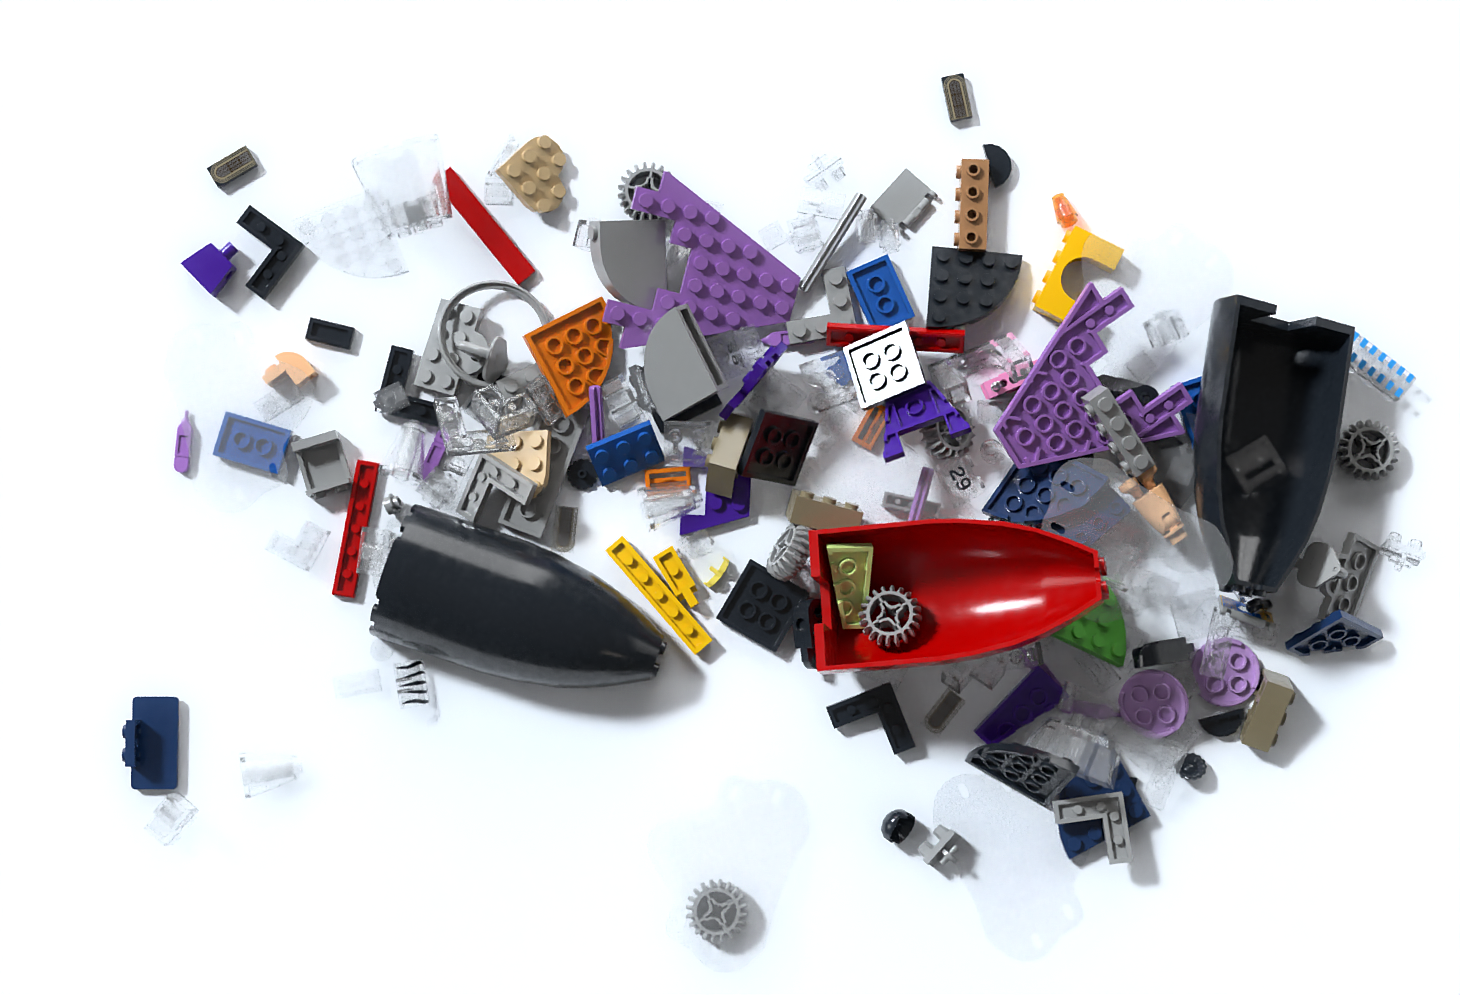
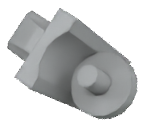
[918,824,961,867]

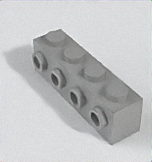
[1081,385,1155,477]

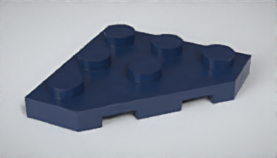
[1285,609,1384,656]

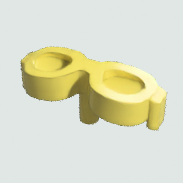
[703,556,729,588]

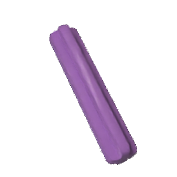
[589,385,605,443]

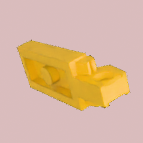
[652,546,699,608]

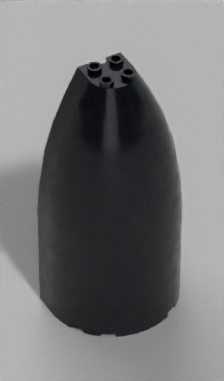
[1193,294,1355,597]
[369,504,668,688]

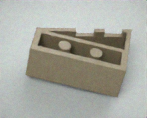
[704,413,754,498]
[785,488,864,530]
[1239,667,1296,753]

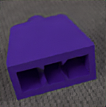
[180,241,239,298]

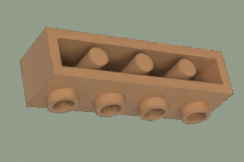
[953,159,989,252]

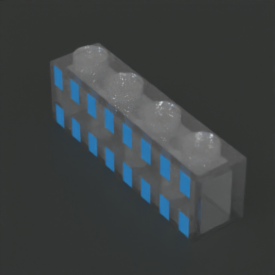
[1343,322,1417,402]

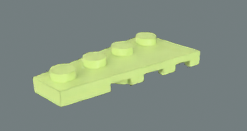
[826,543,873,629]

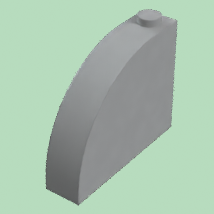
[587,219,667,310]
[644,304,729,421]

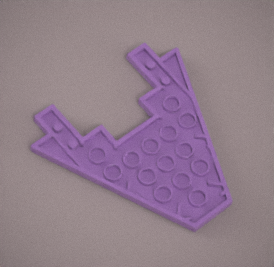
[602,171,801,349]
[993,282,1194,469]

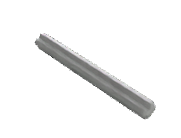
[799,192,867,293]

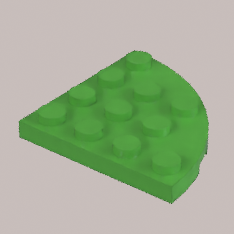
[1050,577,1126,668]

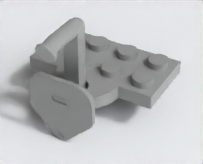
[413,298,508,398]
[1293,532,1380,620]

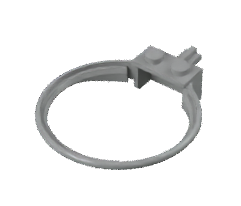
[437,280,550,419]

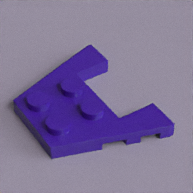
[719,341,788,421]
[883,380,972,463]
[679,446,751,535]

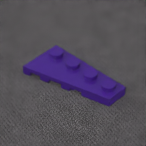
[973,665,1071,744]

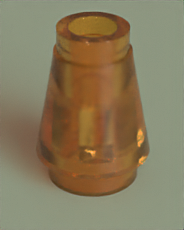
[1051,193,1078,229]

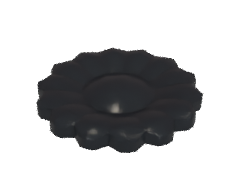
[567,459,598,490]
[1174,753,1207,781]

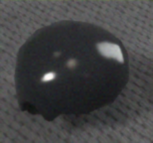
[881,809,915,844]

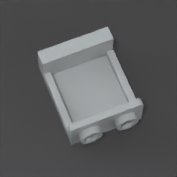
[291,430,353,500]

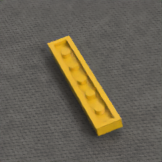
[605,536,712,655]

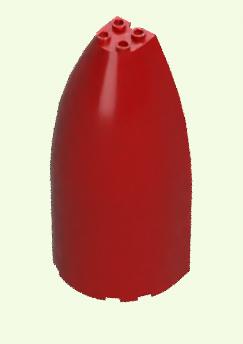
[808,518,1109,675]

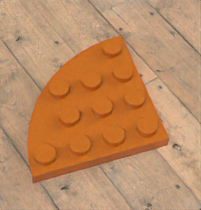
[522,296,613,418]

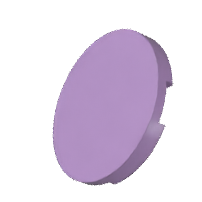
[1190,638,1261,707]
[1118,669,1189,738]

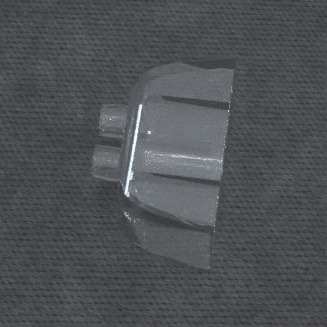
[1024,711,1120,790]

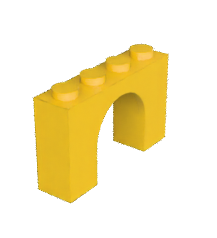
[1031,225,1124,324]

